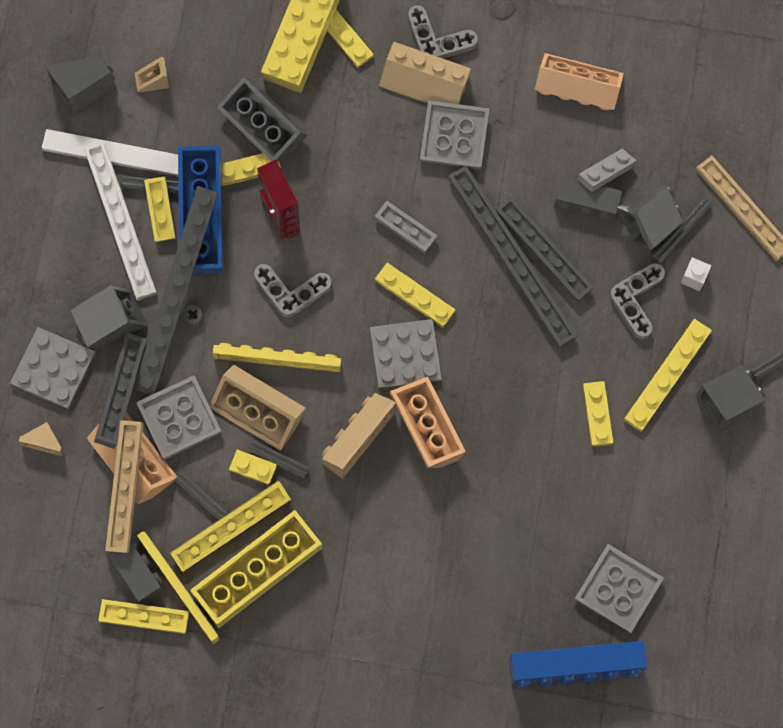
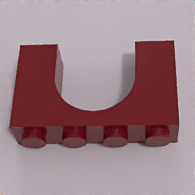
[257,160,300,240]

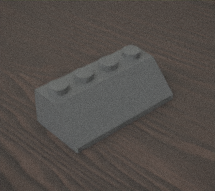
[217,77,308,161]

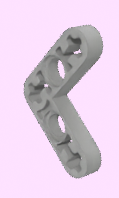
[408,5,478,59]
[254,264,332,317]
[610,264,665,339]

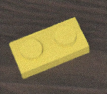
[229,450,277,486]

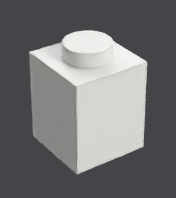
[681,257,711,291]

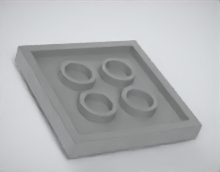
[420,100,489,170]
[370,319,442,390]
[10,327,96,410]
[136,375,222,460]
[574,544,664,634]

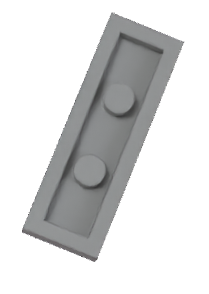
[577,149,637,192]
[374,201,437,254]

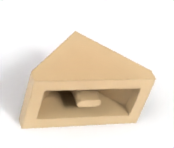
[135,57,169,92]
[19,422,64,457]

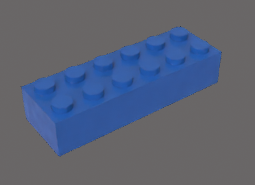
[178,146,224,275]
[508,641,647,689]

